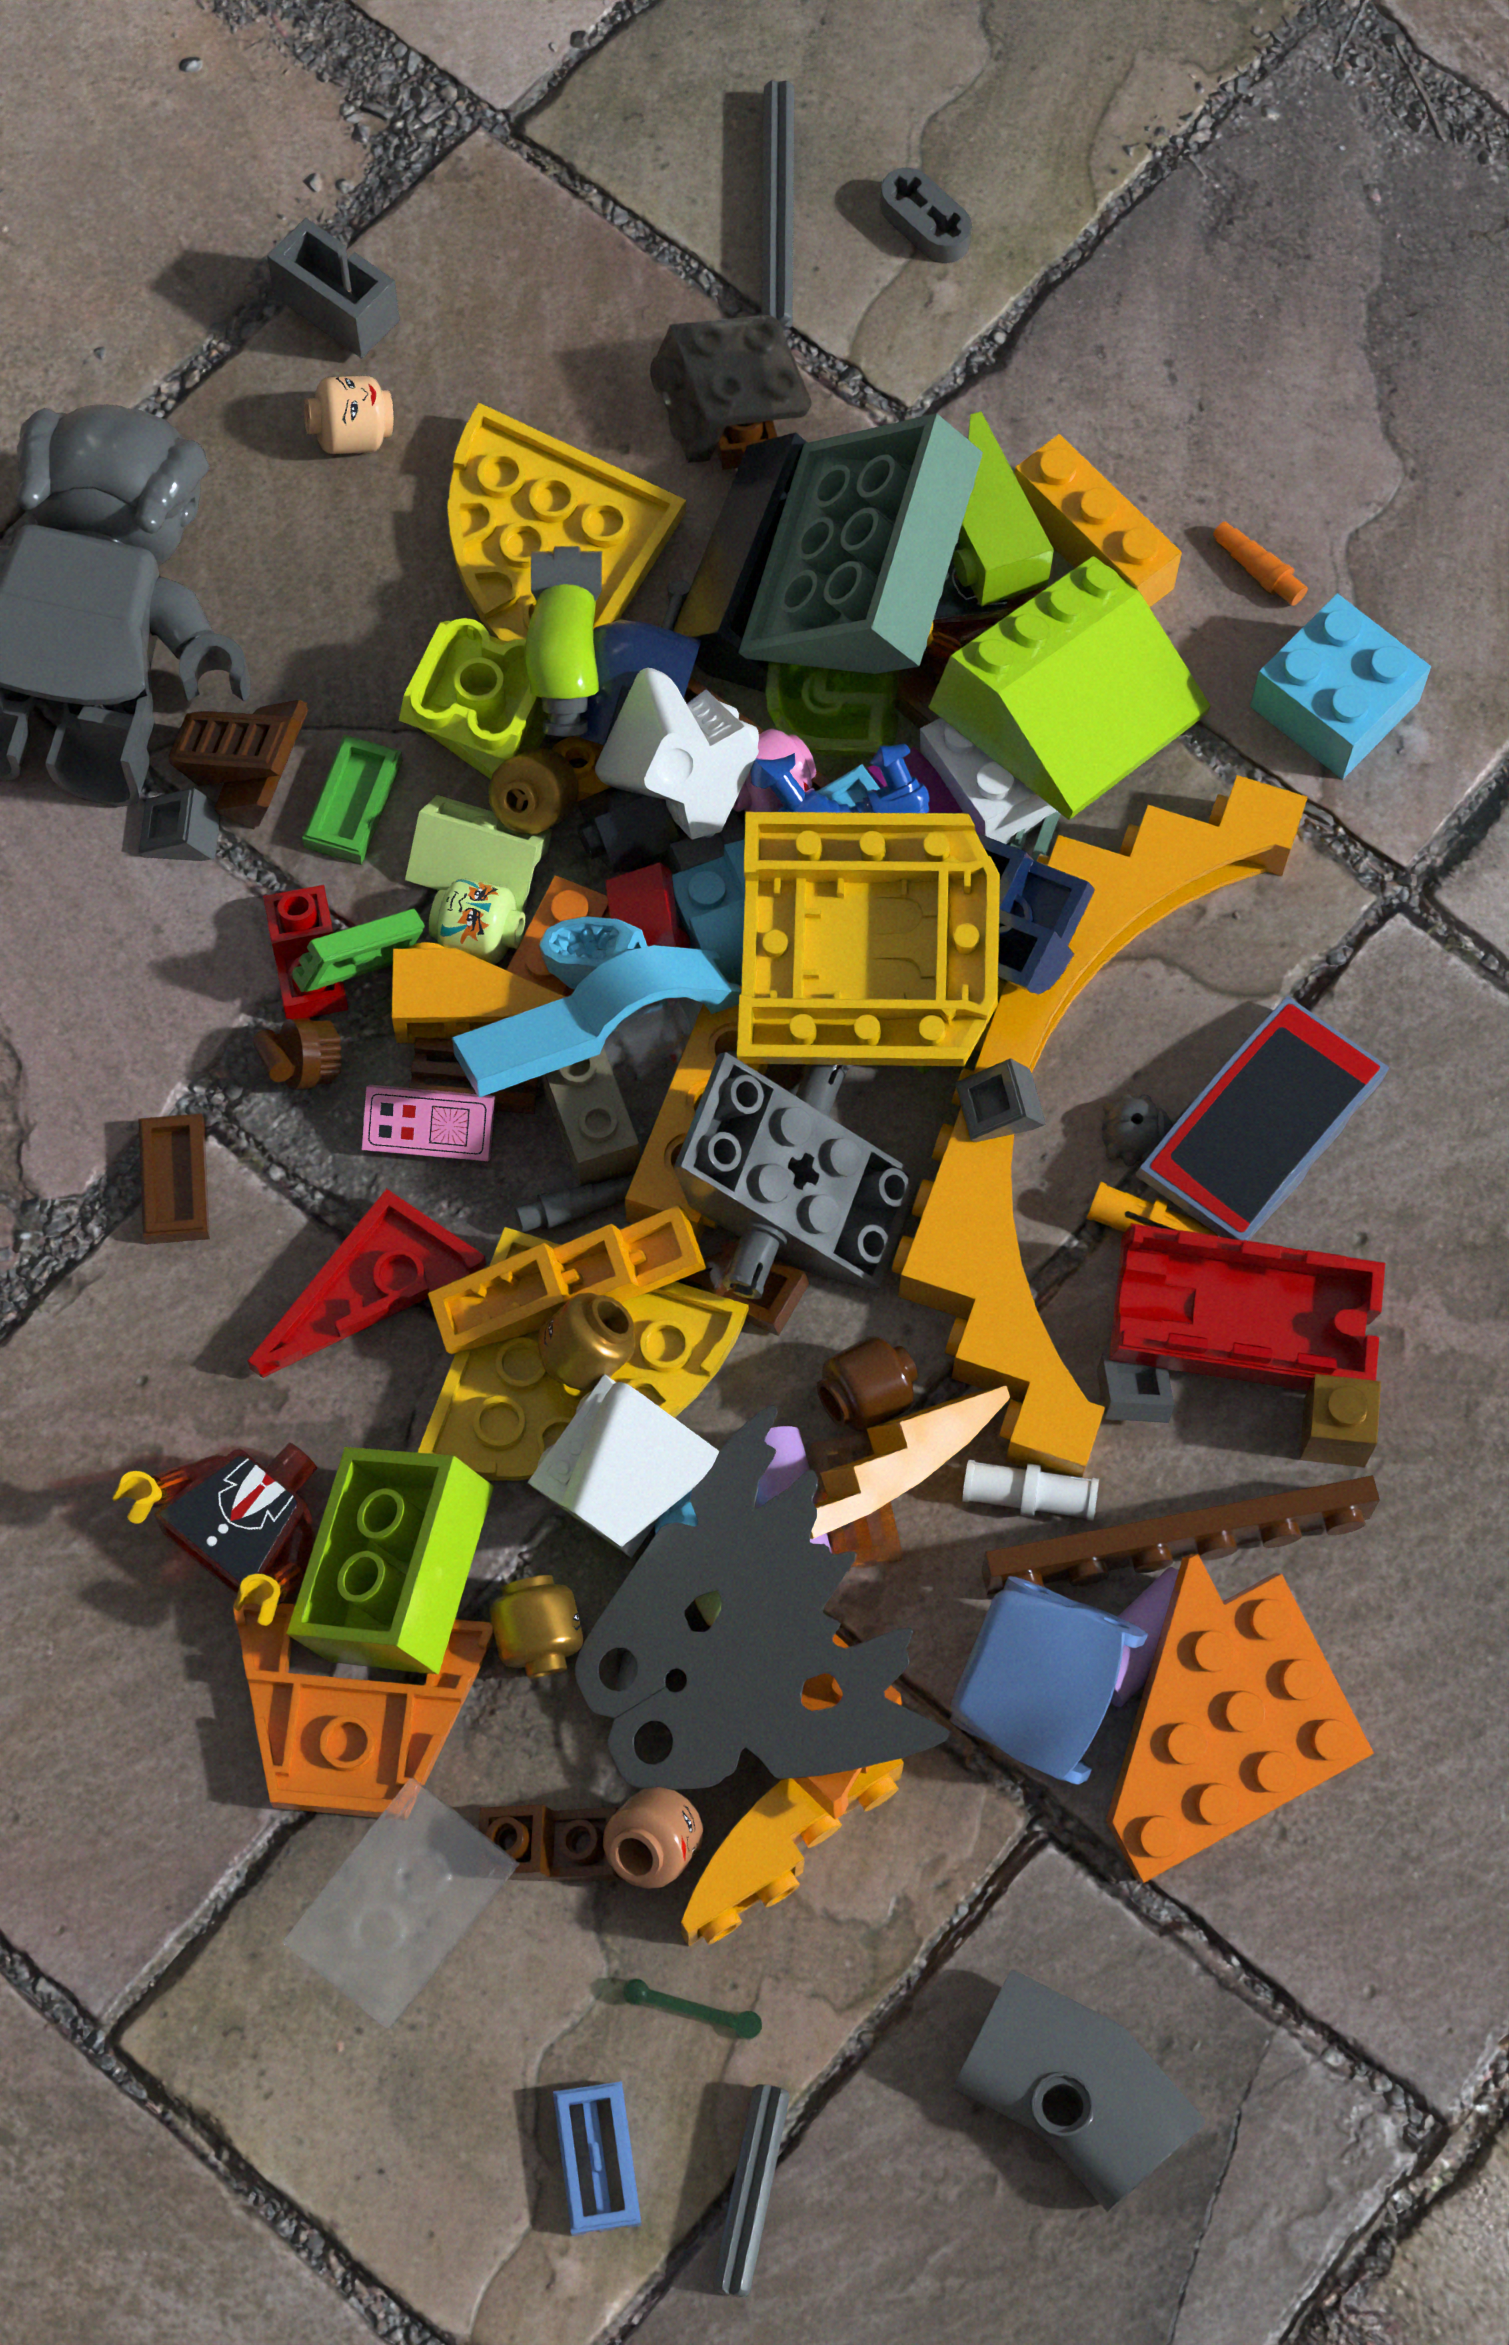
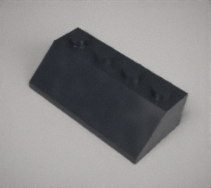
[673,432,810,700]

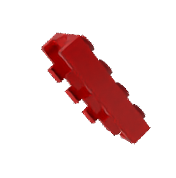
[1109,1223,1386,1391]

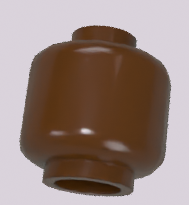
[817,1336,918,1433]

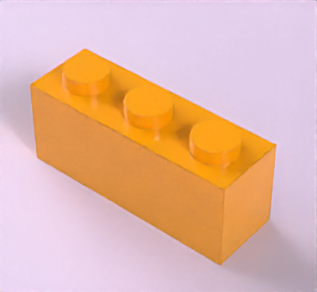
[1014,434,1182,607]

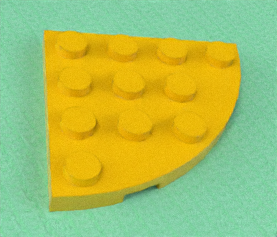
[447,403,686,642]
[417,1227,749,1481]

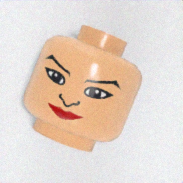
[304,376,393,454]

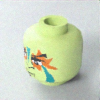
[429,878,525,965]

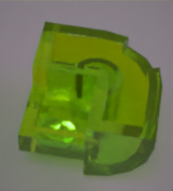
[766,661,899,759]

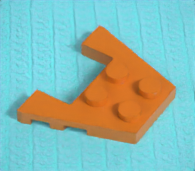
[233,1599,494,1821]

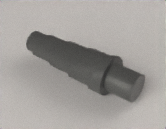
[514,1176,631,1232]

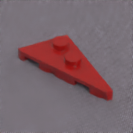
[247,1188,486,1378]

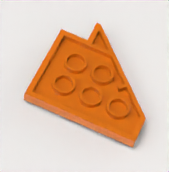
[1106,1554,1374,1883]

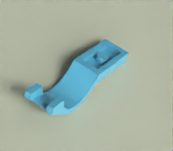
[452,945,741,1098]

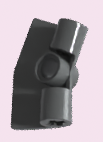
[953,1970,1205,2212]

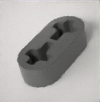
[880,167,972,263]

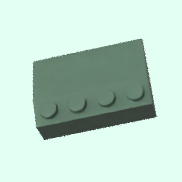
[738,413,983,674]

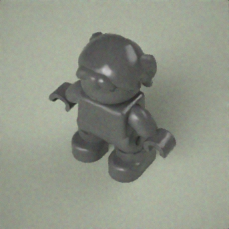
[0,404,251,807]

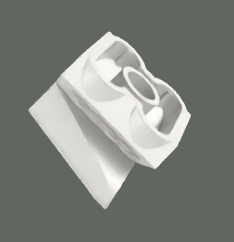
[595,668,759,840]
[528,1374,719,1558]

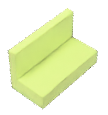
[405,795,553,912]

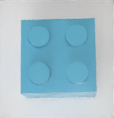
[1250,593,1431,780]

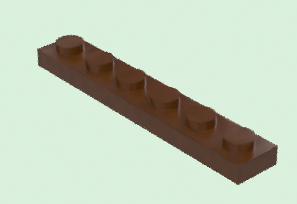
[981,1475,1380,1595]

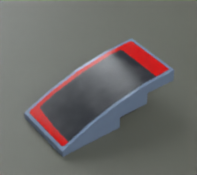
[1136,996,1390,1241]

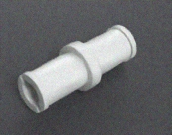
[963,1459,1099,1521]

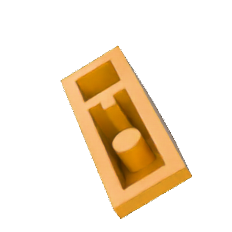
[392,942,565,1043]

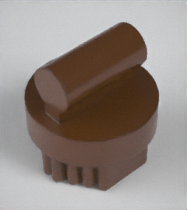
[252,1018,342,1090]

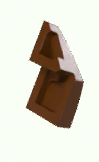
[676,1240,810,1336]

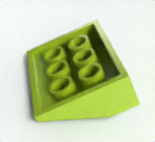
[928,556,1211,820]

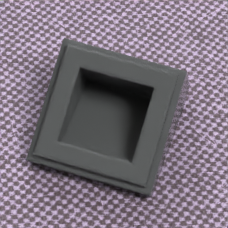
[138,788,221,861]
[955,1058,1046,1142]

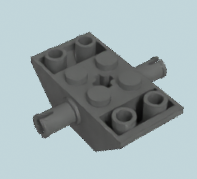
[674,1052,921,1299]

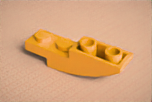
[681,1759,904,1946]

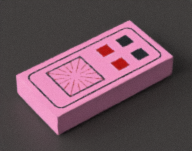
[362,1085,495,1161]

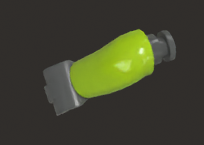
[525,546,602,736]

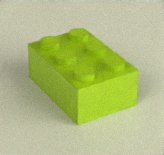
[287,1447,494,1675]

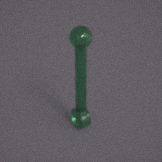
[622,1978,762,2040]

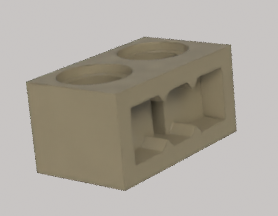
[540,1047,640,1187]

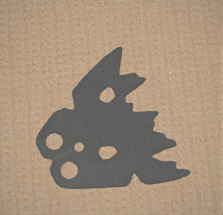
[575,1405,949,1790]

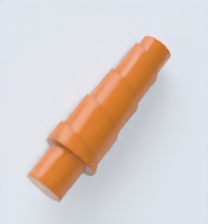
[1213,521,1308,606]

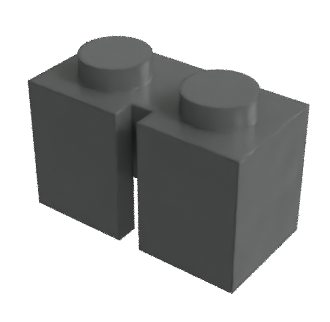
[267,218,400,359]

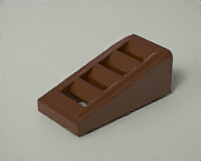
[168,711,300,786]

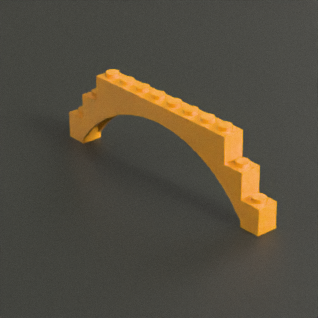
[892,775,1308,1478]

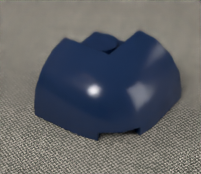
[575,619,701,745]
[976,832,1095,995]

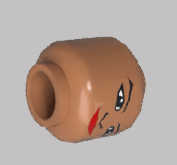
[603,1787,704,1889]

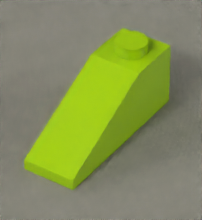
[953,411,1054,607]

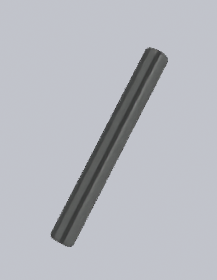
[761,80,794,331]

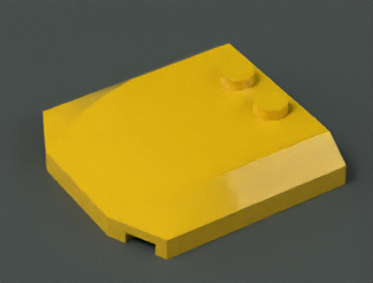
[737,812,1000,1066]

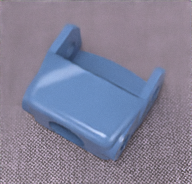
[950,1576,1148,1784]

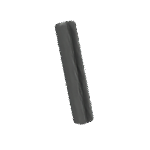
[713,2084,790,2297]

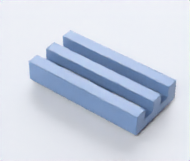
[553,2082,642,2237]

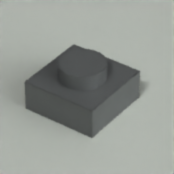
[1097,1353,1175,1423]

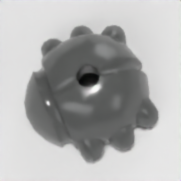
[1102,1094,1173,1166]

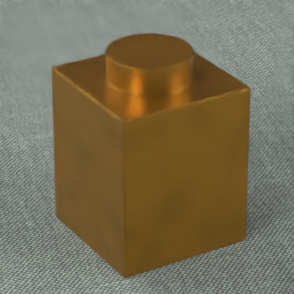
[1300,1374,1381,1468]

